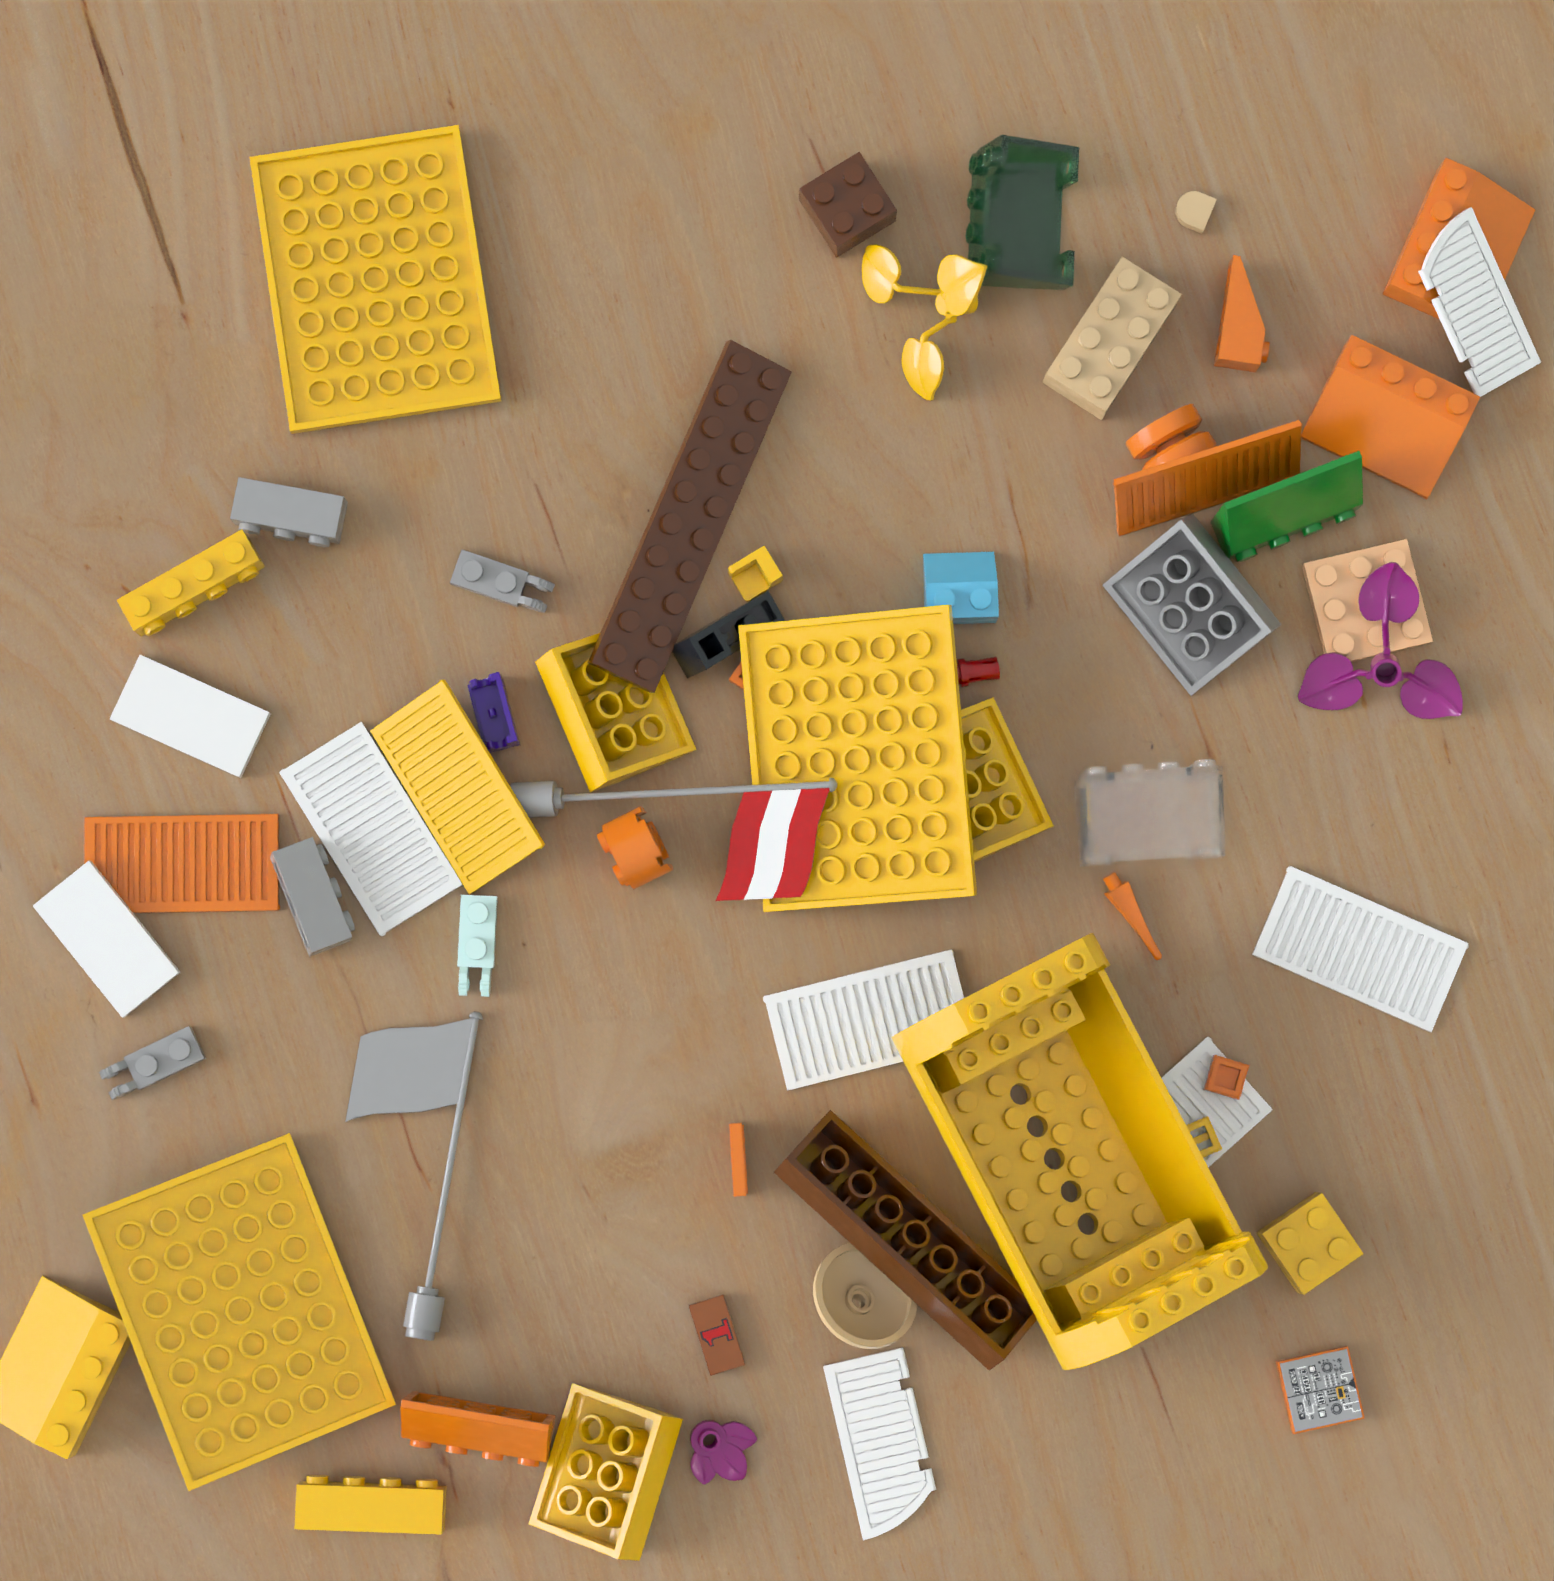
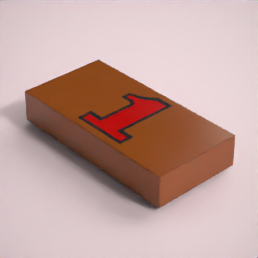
[689,1294,745,1376]

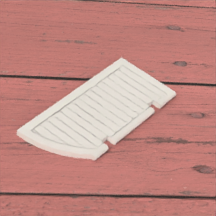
[1418,207,1541,397]
[823,1347,936,1541]

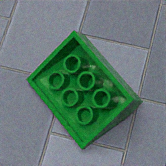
[1210,451,1363,562]

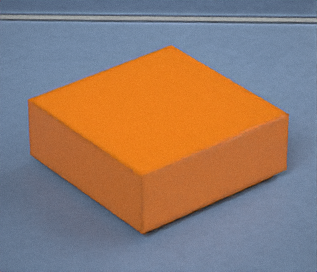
[1203,1055,1249,1100]

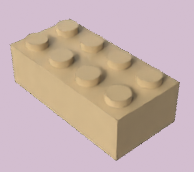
[1042,257,1182,420]

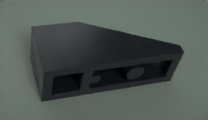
[672,591,785,678]

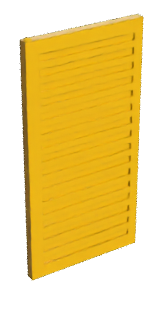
[370,680,545,895]

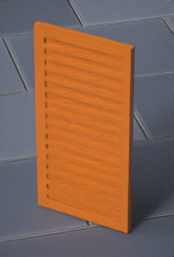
[1113,420,1302,536]
[84,814,280,913]

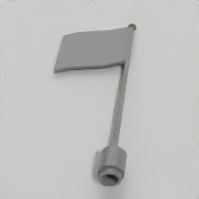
[345,1011,483,1341]

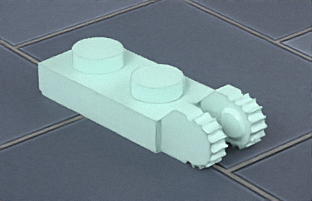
[457,895,498,997]

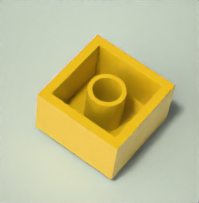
[1256,1192,1364,1295]

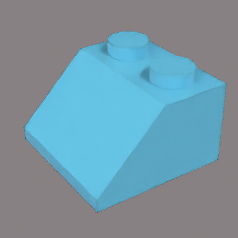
[923,552,999,624]

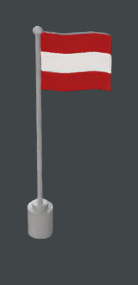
[510,778,837,901]

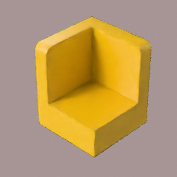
[728,546,783,602]

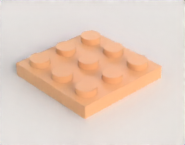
[1302,539,1433,662]

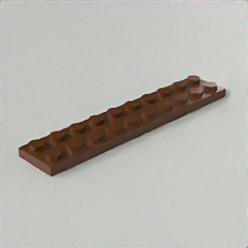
[588,340,792,693]

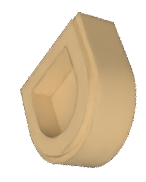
[1175,191,1217,234]

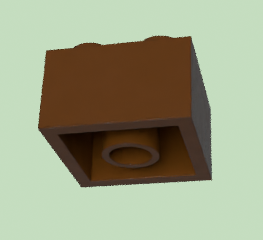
[799,152,897,258]

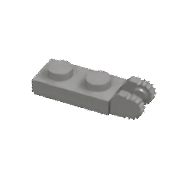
[450,549,555,613]
[99,1026,206,1100]

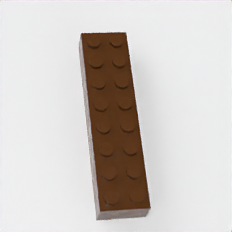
[774,1110,1037,1371]

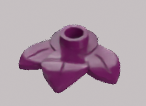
[690,1420,757,1485]

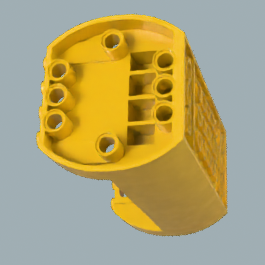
[891,933,1268,1370]

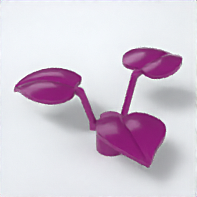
[1298,562,1463,719]

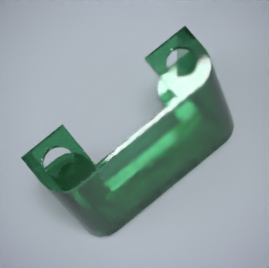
[965,135,1079,290]

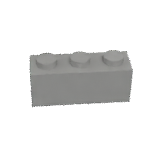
[230,477,348,547]
[270,837,355,957]

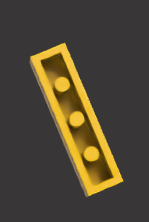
[294,1475,447,1535]

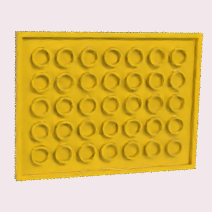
[249,125,502,434]
[738,605,977,912]
[82,1133,396,1491]

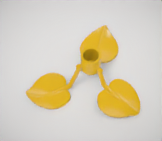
[862,244,987,401]

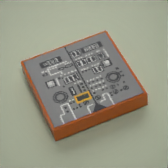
[1276,1346,1365,1434]

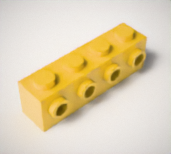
[117,529,265,637]

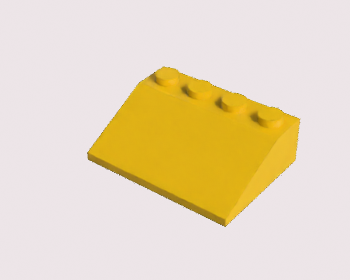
[535,633,696,793]
[961,697,1054,862]
[0,1276,131,1459]
[529,1383,683,1561]

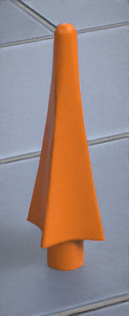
[1103,872,1162,960]

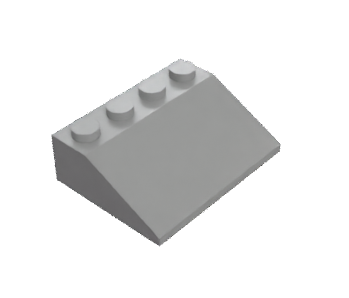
[1103,514,1282,696]

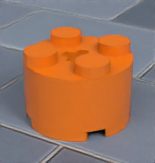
[597,806,673,889]

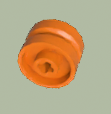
[1125,404,1218,470]

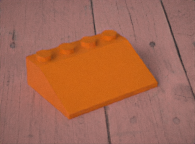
[1383,158,1535,319]
[1301,335,1480,499]
[400,1391,556,1467]

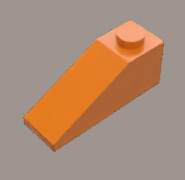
[1214,255,1270,373]

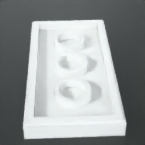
[110,655,271,778]
[33,861,181,1018]

